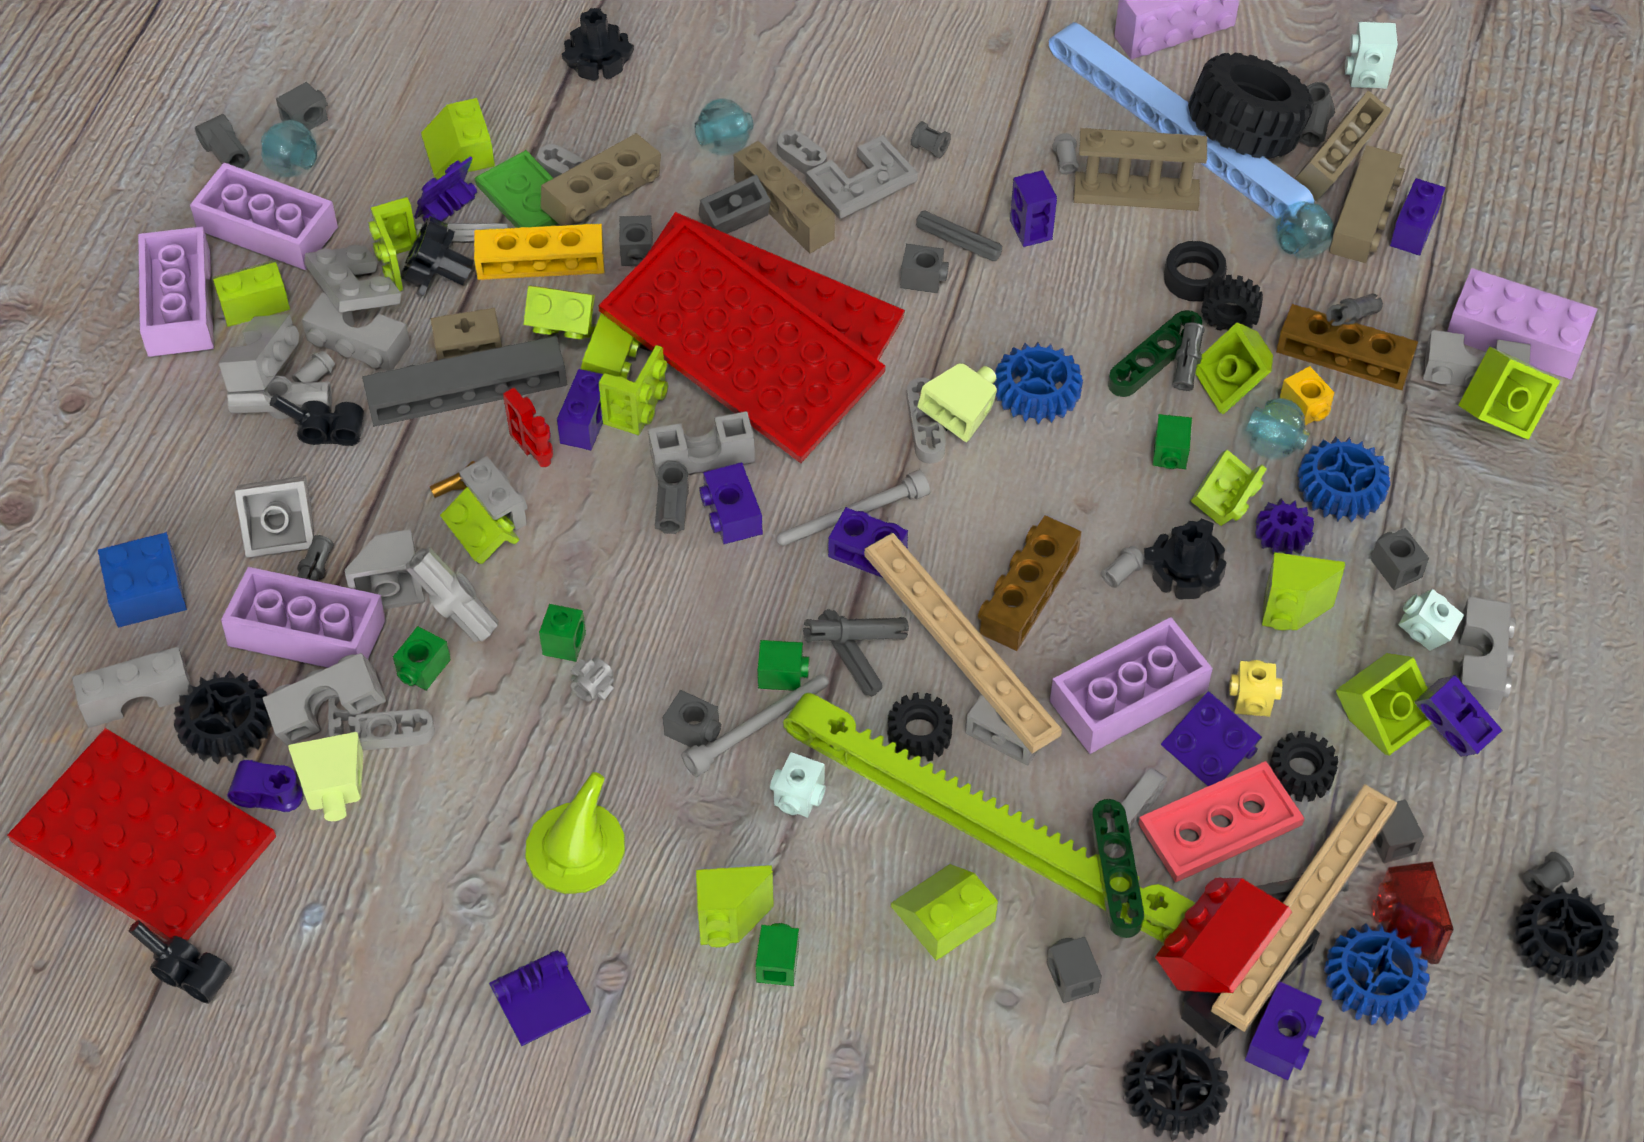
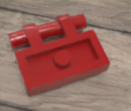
[503,387,553,467]

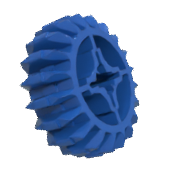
[993,342,1083,424]
[1297,437,1391,522]
[1324,923,1430,1025]

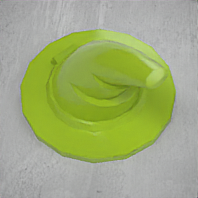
[525,772,625,894]

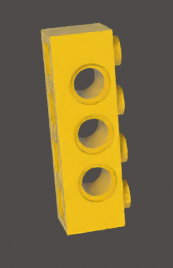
[474,224,605,280]

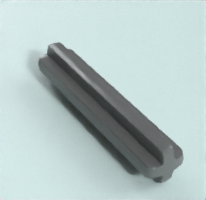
[916,210,1003,261]
[818,609,882,697]

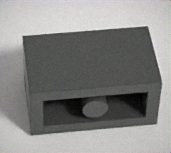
[698,174,771,234]

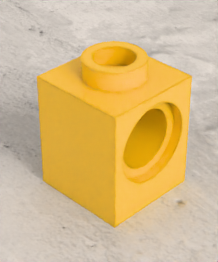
[1279,366,1335,427]

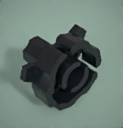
[562,8,634,81]
[401,216,474,297]
[1144,518,1227,600]

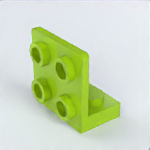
[599,345,668,435]

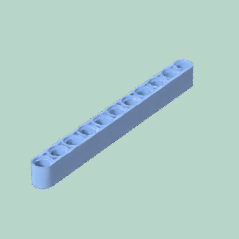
[1048,22,1314,225]

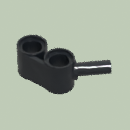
[270,394,364,446]
[128,920,232,1004]

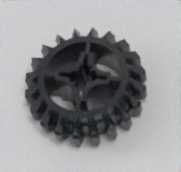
[174,670,272,765]
[1513,885,1619,987]
[1123,1034,1230,1141]

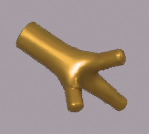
[429,461,475,498]

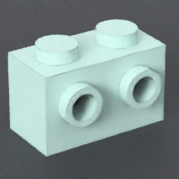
[1345,22,1398,89]

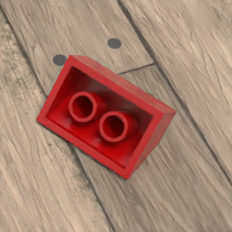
[1155,877,1292,993]

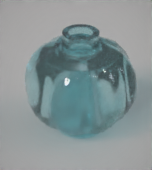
[695,98,754,156]
[261,120,317,177]
[1276,201,1334,259]
[1245,398,1310,460]

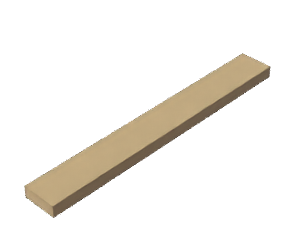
[865,533,1062,754]
[1211,784,1397,1032]

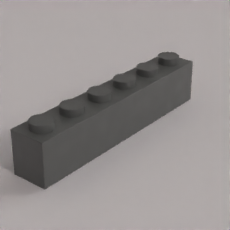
[362,336,567,427]

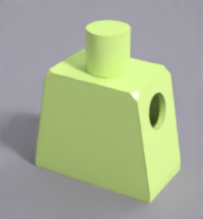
[917,363,997,443]
[288,732,363,821]

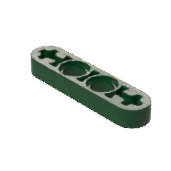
[1108,310,1202,397]
[1091,799,1144,938]

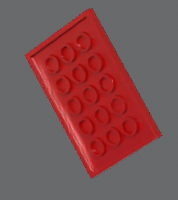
[7,728,276,941]

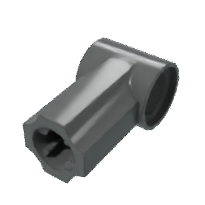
[1299,82,1335,147]
[195,114,249,169]
[655,461,689,534]

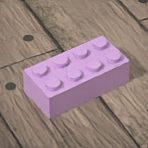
[1114,0,1239,60]
[190,163,338,270]
[138,226,214,357]
[1447,268,1597,380]
[221,567,385,668]
[1050,617,1213,754]

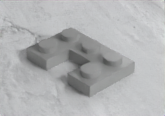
[806,135,918,219]
[304,245,401,313]

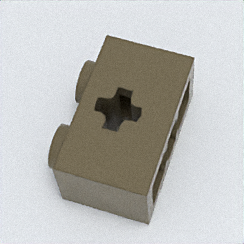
[430,308,502,360]

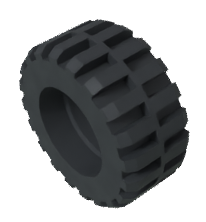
[1188,53,1313,159]

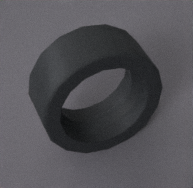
[1164,241,1227,302]

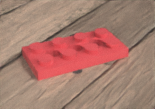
[1138,761,1305,883]

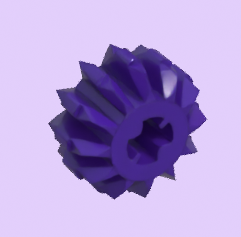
[1255,498,1314,556]

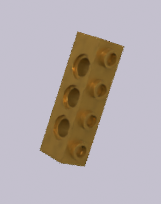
[1276,304,1418,390]
[978,515,1082,651]

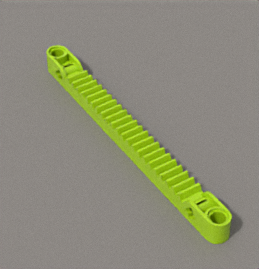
[783,693,1195,943]

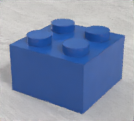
[98,532,187,628]

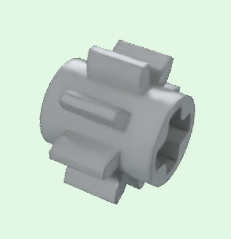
[571,658,614,702]

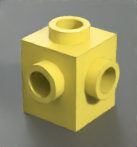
[1229,660,1282,717]

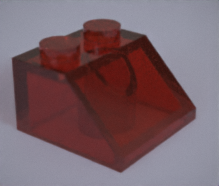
[1372,861,1454,965]

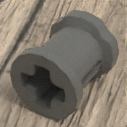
[911,121,951,159]
[1523,852,1574,895]

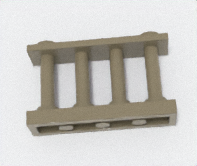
[1073,128,1207,211]

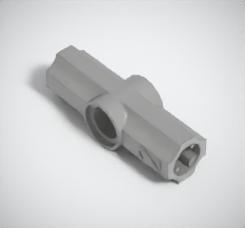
[227,375,332,419]
[406,547,498,642]

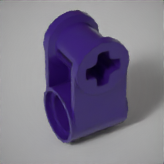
[227,760,304,812]

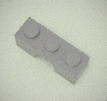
[302,293,410,371]
[219,314,299,392]
[1423,330,1531,387]
[648,411,755,480]
[1457,596,1516,710]
[72,647,191,728]
[263,653,386,746]

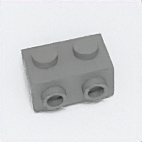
[459,456,527,531]

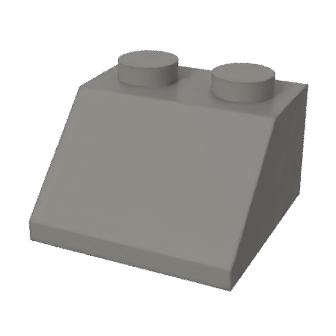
[235,475,314,558]
[345,529,425,610]

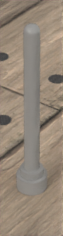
[776,469,930,546]
[681,674,829,777]

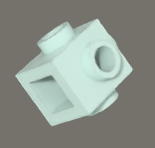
[1398,589,1464,651]
[770,752,826,818]

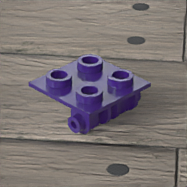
[414,156,477,222]
[1161,691,1262,786]
[489,950,591,1047]

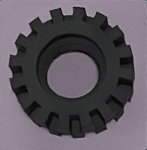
[1201,275,1263,331]
[887,692,953,762]
[1269,731,1338,802]

